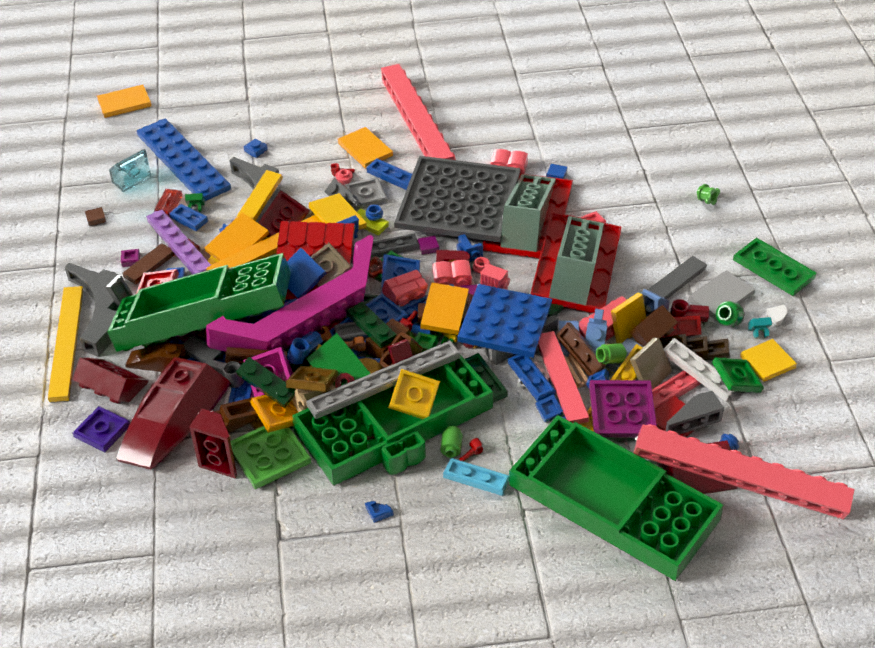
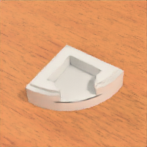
[766,305,787,326]

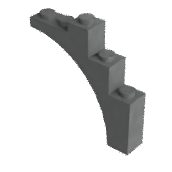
[229,157,281,223]
[65,263,118,357]

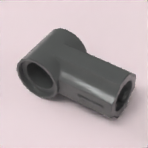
[206,359,244,388]

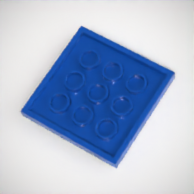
[457,284,552,358]

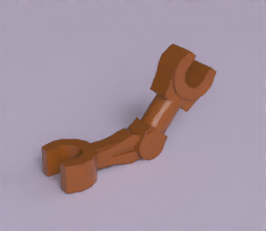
[321,325,366,351]

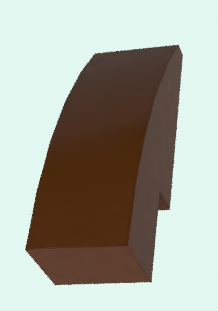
[215,398,259,433]

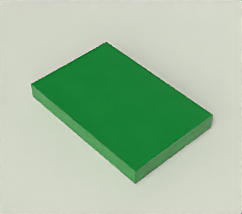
[307,333,371,388]

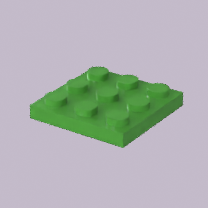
[231,426,311,490]

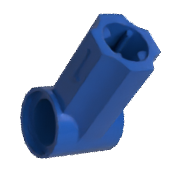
[287,331,323,365]

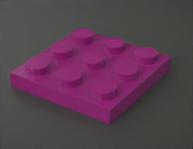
[589,380,657,438]

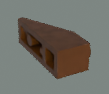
[125,342,187,372]

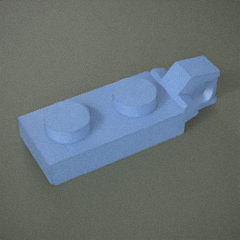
[585,309,608,352]

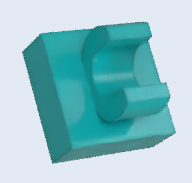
[747,317,772,338]

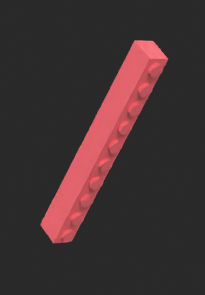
[381,64,456,160]
[634,424,854,519]

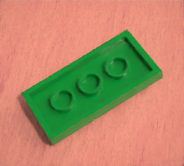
[733,237,817,296]

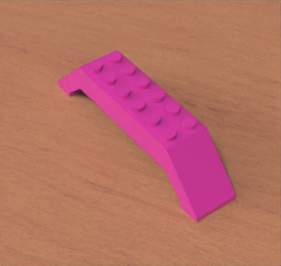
[206,234,373,351]

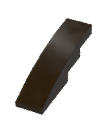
[659,334,730,360]

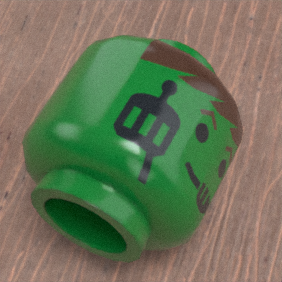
[716,301,745,327]

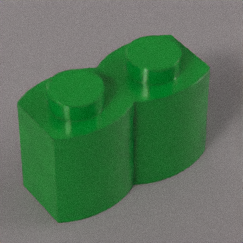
[381,431,426,475]

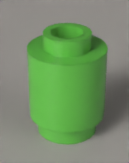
[596,343,627,364]
[440,426,463,458]

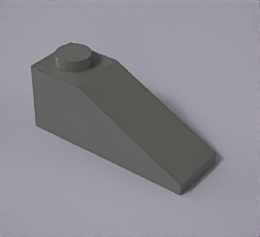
[666,391,724,435]

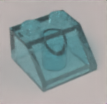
[109,149,152,192]

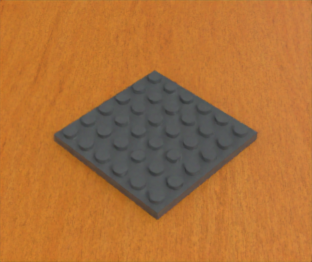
[394,156,520,242]

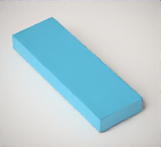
[443,458,509,496]

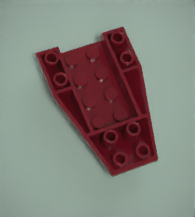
[116,357,231,470]

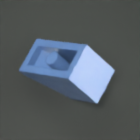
[642,289,670,317]

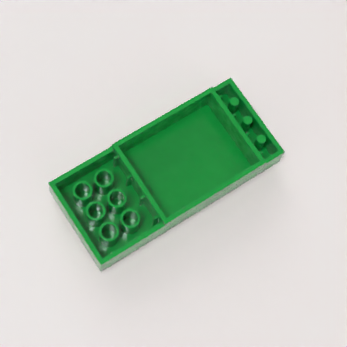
[107,253,291,352]
[292,348,493,486]
[509,415,723,581]

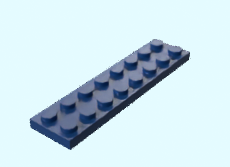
[136,118,231,201]

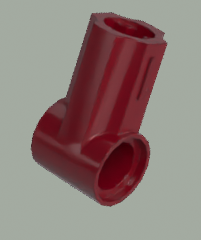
[670,299,709,322]

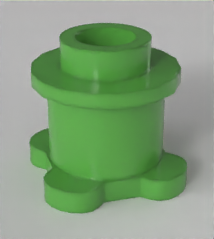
[697,184,720,205]

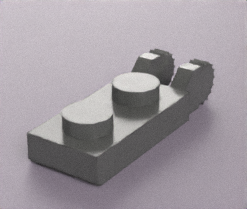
[324,178,362,207]

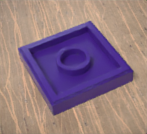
[72,406,130,453]

